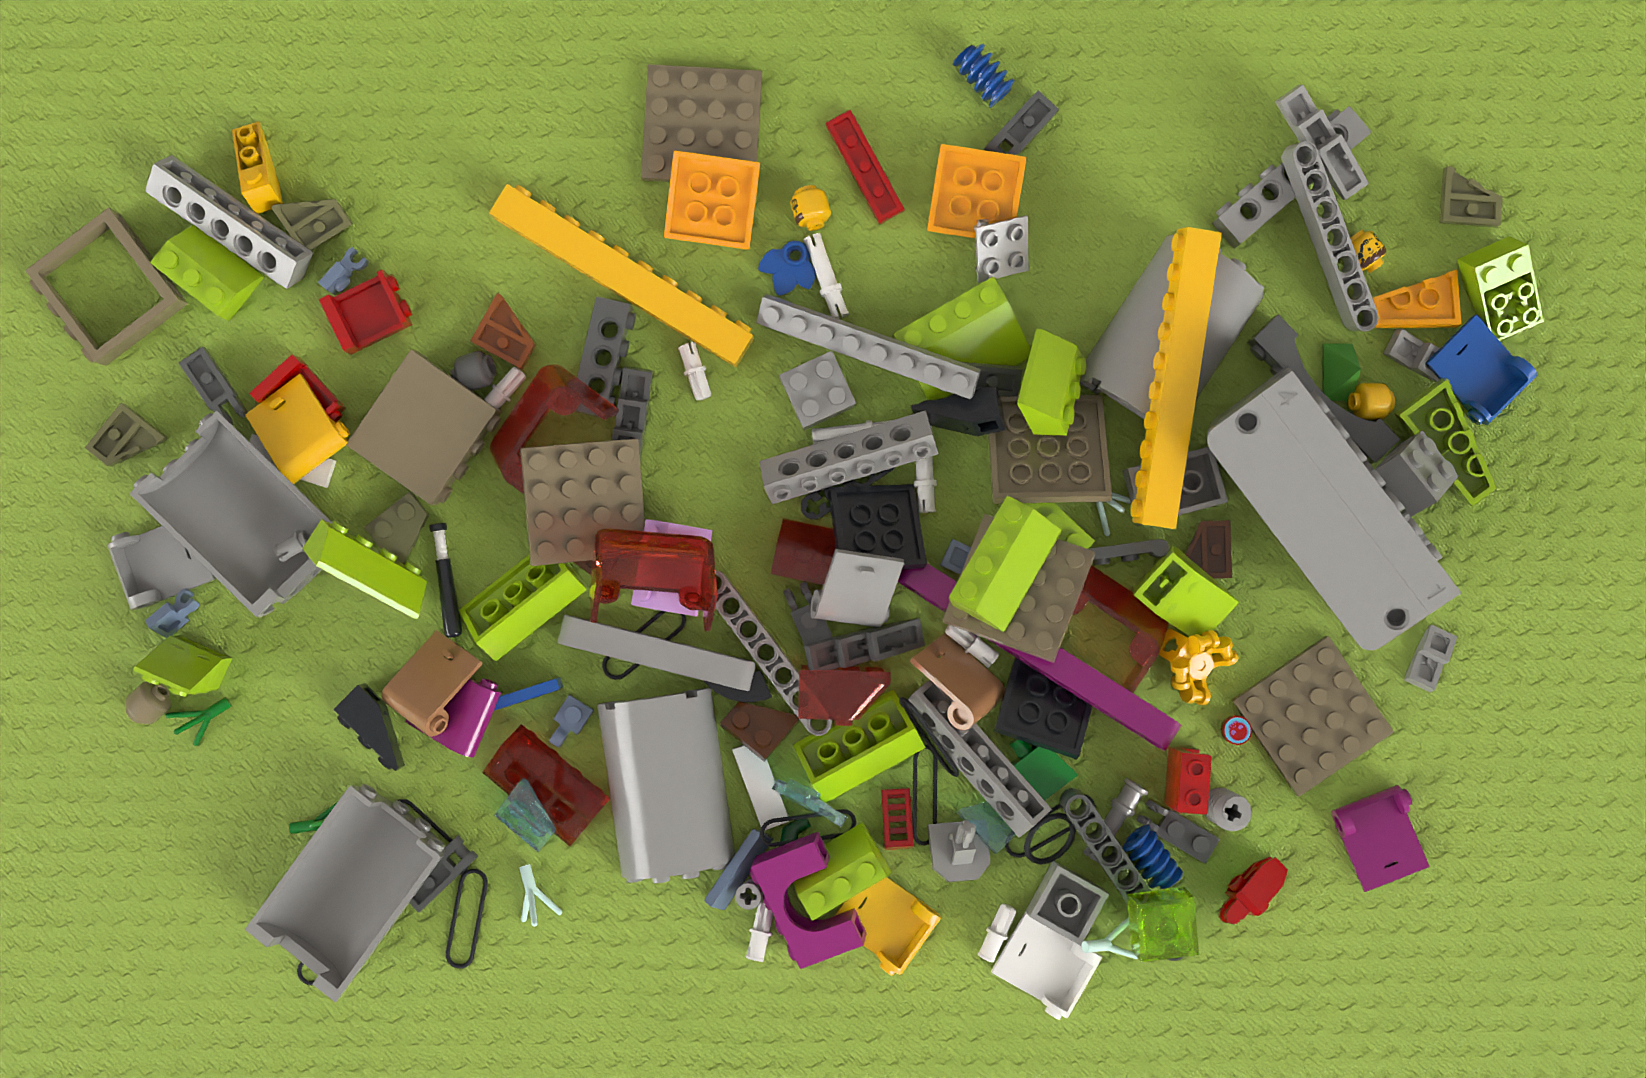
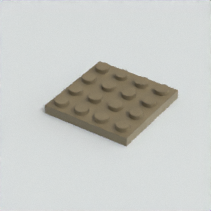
[641,64,762,182]
[988,395,1112,504]
[520,438,645,566]
[942,514,1095,663]
[1231,636,1394,797]

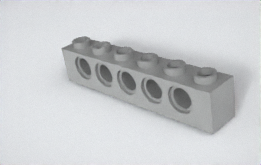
[1212,106,1372,249]
[145,155,313,289]
[759,410,939,504]
[905,680,1052,837]

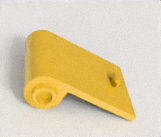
[245,374,350,484]
[834,877,942,976]

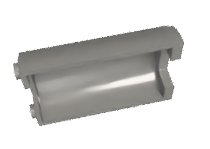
[1080,235,1264,419]
[129,411,332,617]
[597,687,735,883]
[245,784,445,1002]

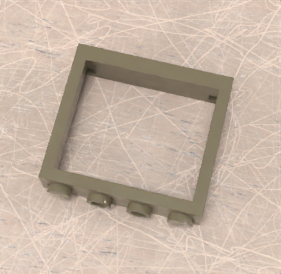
[25,208,188,366]

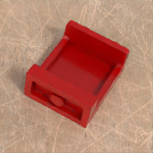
[318,269,413,355]
[249,354,346,423]
[1164,747,1212,815]

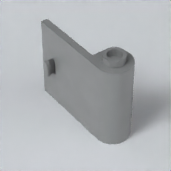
[107,526,216,610]
[810,549,904,627]

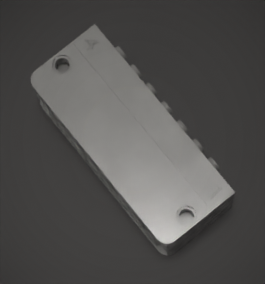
[1207,366,1461,650]

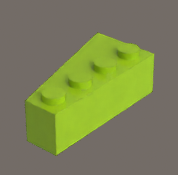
[1395,378,1497,507]

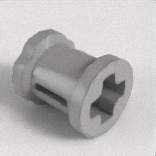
[735,878,763,910]

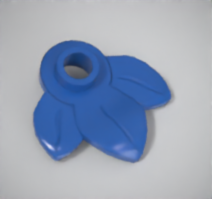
[758,241,815,296]

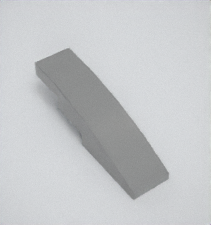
[1275,85,1369,200]

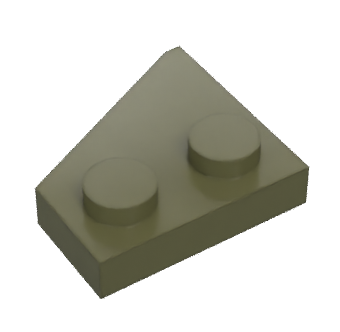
[1439,166,1502,228]
[271,199,353,251]
[85,403,168,466]
[364,492,429,564]

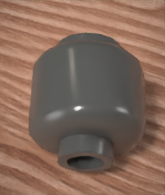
[451,351,497,391]

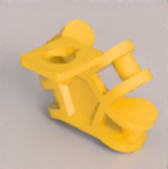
[1154,629,1239,705]

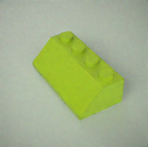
[949,495,1062,633]
[302,519,427,619]
[459,555,587,661]
[793,689,926,804]

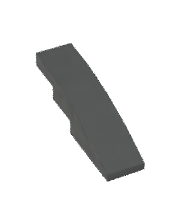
[612,366,653,463]
[804,618,925,675]

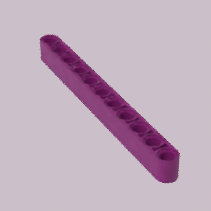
[898,563,1181,751]

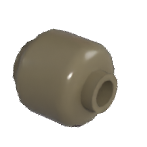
[125,682,171,724]

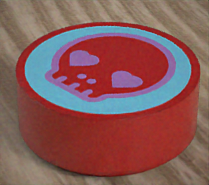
[1221,715,1252,745]

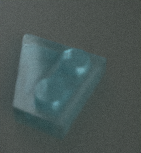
[494,778,556,852]
[772,779,847,827]
[957,801,1016,854]

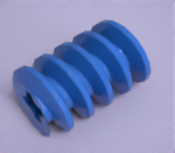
[952,43,1015,108]
[1122,824,1183,889]

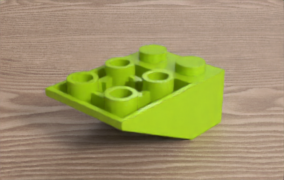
[1458,236,1544,341]
[1133,545,1240,636]
[133,635,232,697]

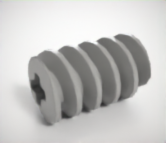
[1205,787,1252,831]

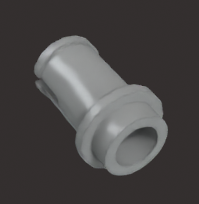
[273,530,311,562]

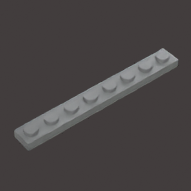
[756,294,981,399]

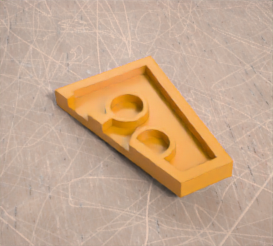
[1373,269,1461,328]

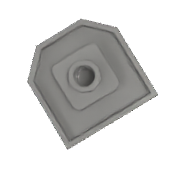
[927,820,990,882]

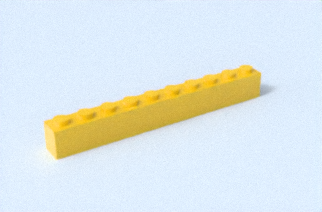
[489,184,754,368]
[1131,227,1222,529]

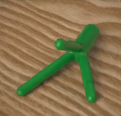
[166,697,232,746]
[289,802,337,834]

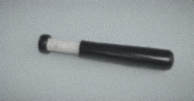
[429,523,462,638]

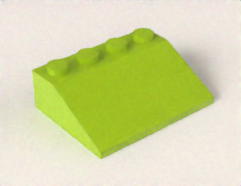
[892,276,1031,400]

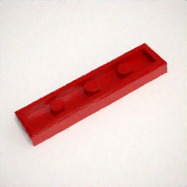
[825,109,905,225]

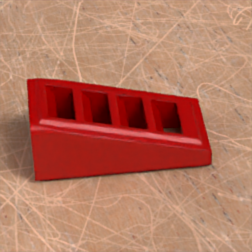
[881,788,914,850]

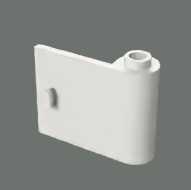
[991,911,1103,1020]

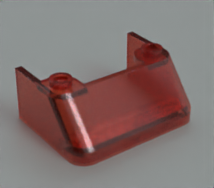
[490,364,620,494]
[590,528,718,631]
[1072,565,1169,693]
[798,665,891,726]

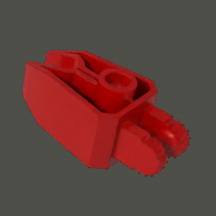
[1218,857,1288,925]

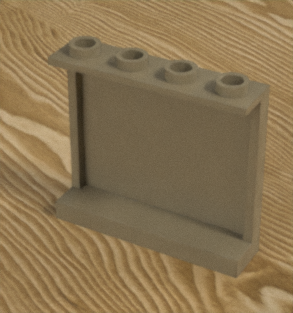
[346,349,503,505]

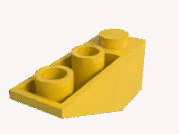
[232,121,283,214]

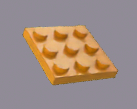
[927,144,1027,238]
[664,150,761,250]

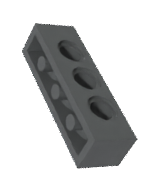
[570,296,636,419]

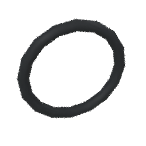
[1024,813,1076,865]

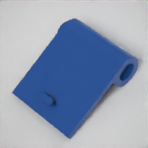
[1426,315,1538,425]

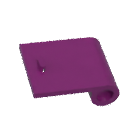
[405,678,502,757]
[1332,785,1430,892]

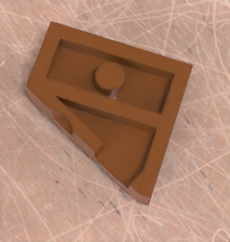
[470,293,536,370]

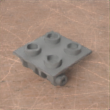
[974,215,1029,283]

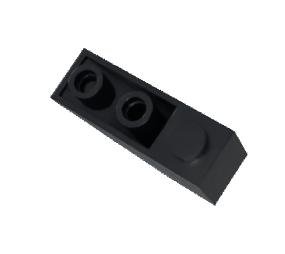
[911,386,1006,436]
[333,683,405,771]

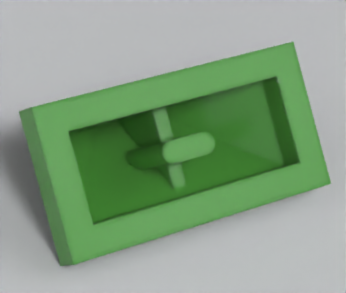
[1322,344,1361,401]

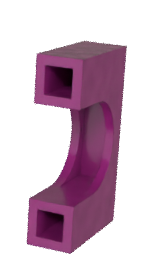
[750,831,867,969]

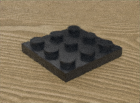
[828,484,927,569]
[993,657,1092,760]

